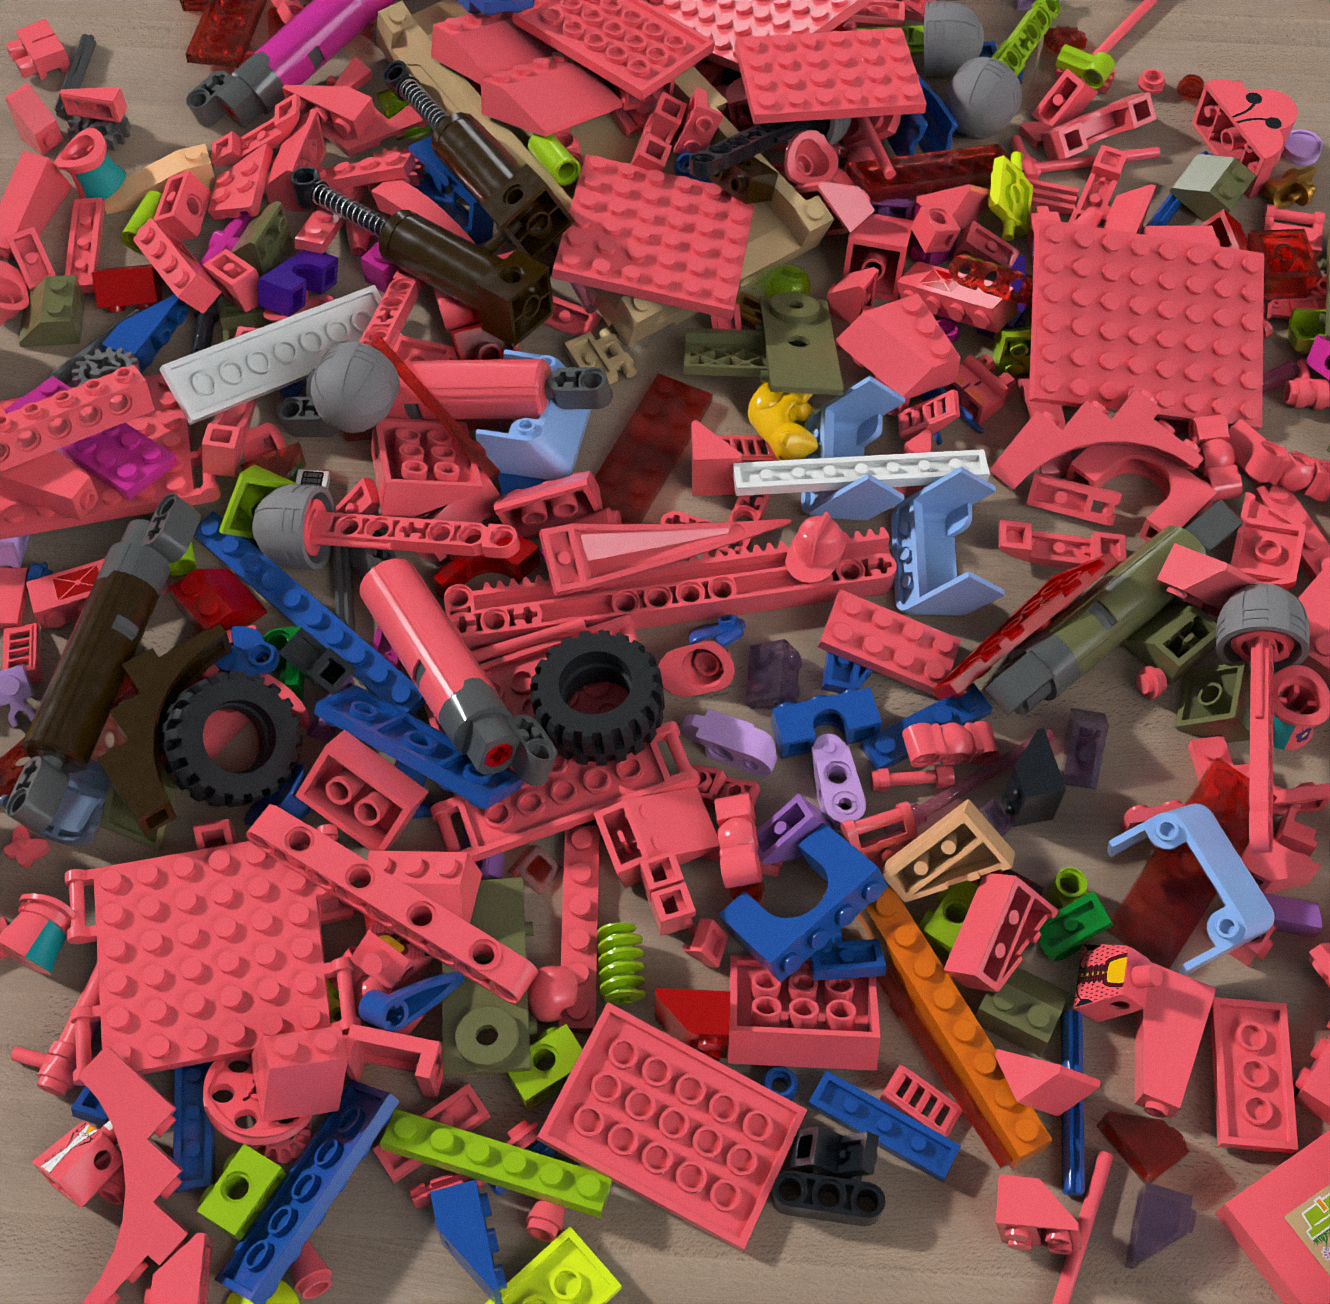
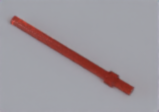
[371,336,500,479]
[877,971,1013,1169]

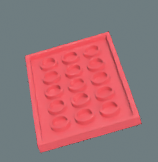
[512,0,715,101]
[735,27,927,124]
[536,1002,807,1251]

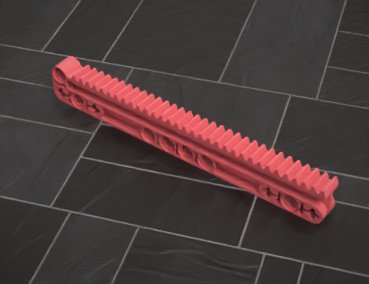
[444,527,897,651]

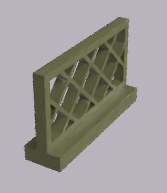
[684,328,806,377]

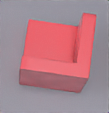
[1274,806,1317,857]

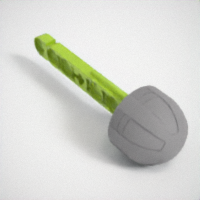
[943,0,1061,139]
[830,1,984,76]

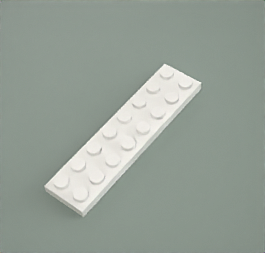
[159,285,402,425]

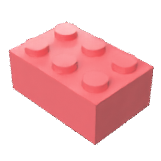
[295,729,429,851]

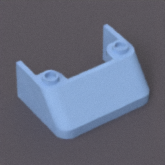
[476,350,592,481]
[801,376,905,521]
[891,467,1005,616]
[1107,804,1274,976]

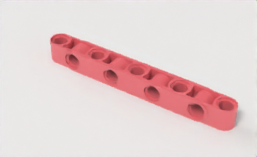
[246,804,538,1004]

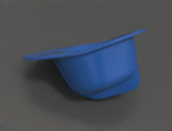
[244,764,312,826]

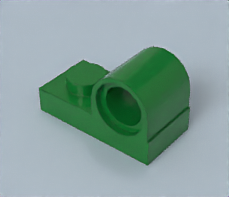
[263,626,305,700]
[1038,891,1114,962]

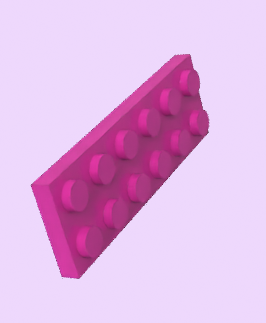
[4,376,178,500]

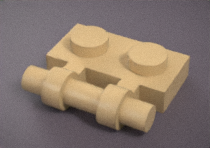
[564,328,637,384]

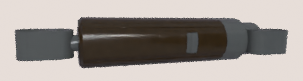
[5,493,201,832]

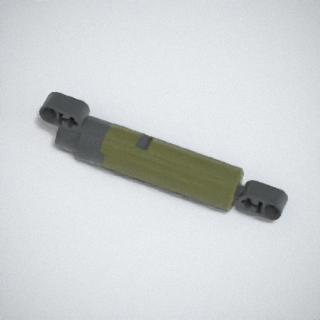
[985,499,1244,715]

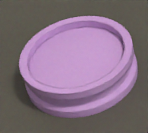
[1282,129,1323,166]

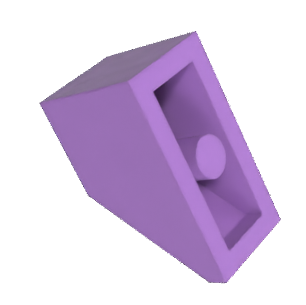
[756,793,834,865]

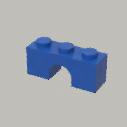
[771,688,882,759]

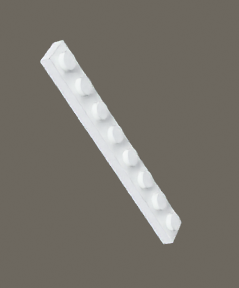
[732,449,990,496]

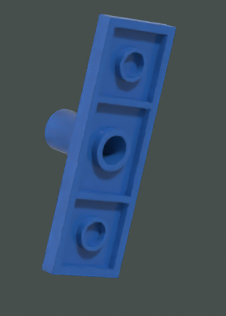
[313,685,523,810]

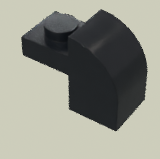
[279,627,356,696]
[790,1126,879,1181]

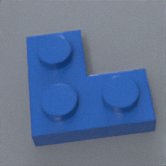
[808,931,886,981]

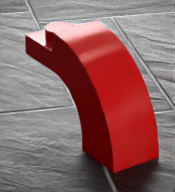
[433,535,541,600]

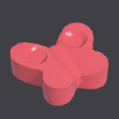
[3,825,51,868]

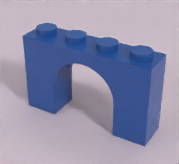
[718,823,888,983]

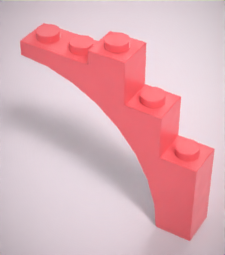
[989,389,1204,492]
[78,1046,191,1304]

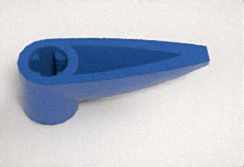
[359,971,465,1032]

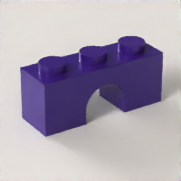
[257,250,339,317]

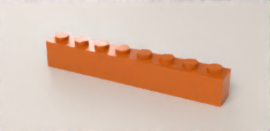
[857,886,1053,1169]

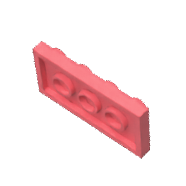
[818,589,961,697]
[1210,997,1298,1154]

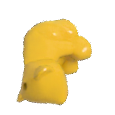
[748,383,818,461]

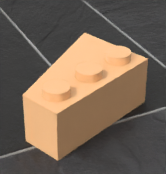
[882,799,1015,903]

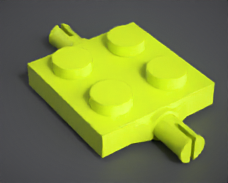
[988,151,1033,241]

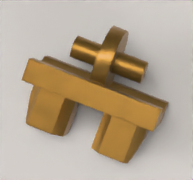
[1262,165,1316,209]

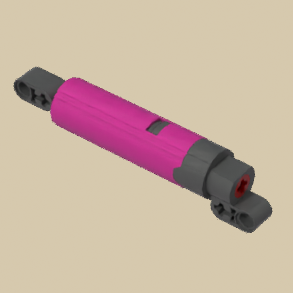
[186,0,396,128]

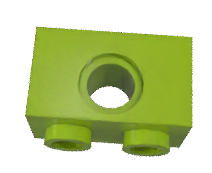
[918,880,978,961]
[505,1024,583,1111]
[197,1144,286,1242]

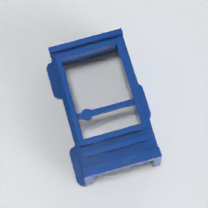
[408,136,494,245]

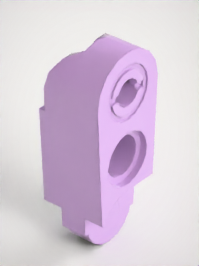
[680,709,778,777]
[811,734,866,830]

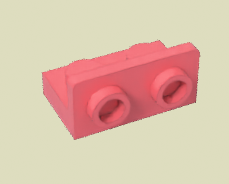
[673,87,723,155]

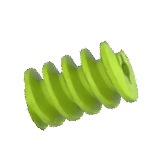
[597,922,646,1004]

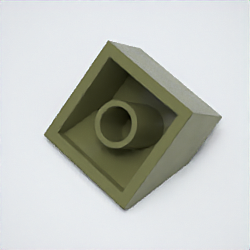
[1169,154,1256,222]
[19,275,85,347]
[975,967,1069,1057]

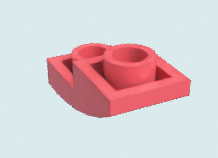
[691,764,761,809]

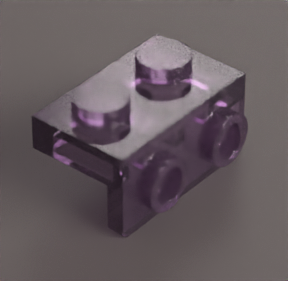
[745,639,802,709]

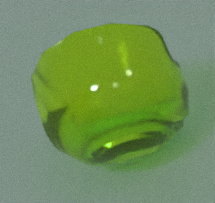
[765,265,811,309]

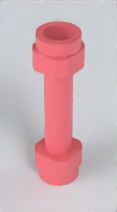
[870,764,955,792]

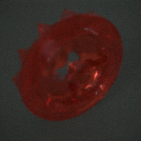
[1043,25,1087,54]

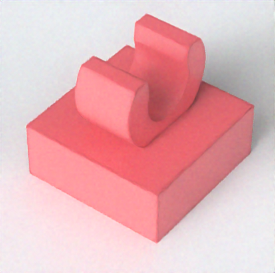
[682,918,729,968]

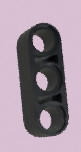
[771,1171,886,1226]

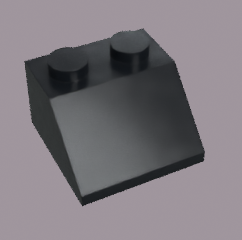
[1001,728,1066,827]

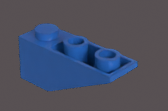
[102,294,189,374]
[430,1180,507,1304]

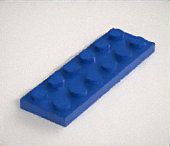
[214,1080,400,1304]

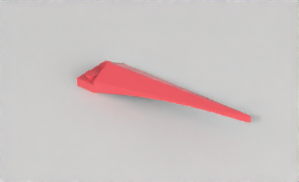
[539,519,792,596]

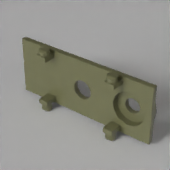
[755,292,844,395]
[440,877,538,1077]

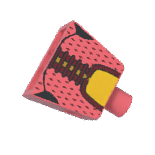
[350,921,434,990]
[1073,943,1163,1022]

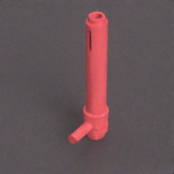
[1284,359,1330,410]
[11,960,101,1097]

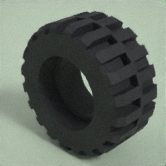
[530,630,665,766]
[159,671,303,808]

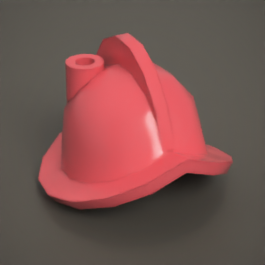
[784,130,839,185]

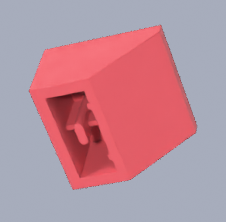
[996,1175,1082,1255]

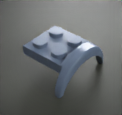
[0,759,110,846]

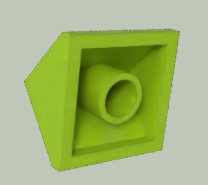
[219,464,296,539]

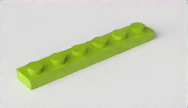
[380,1109,612,1218]

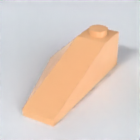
[103,144,216,215]

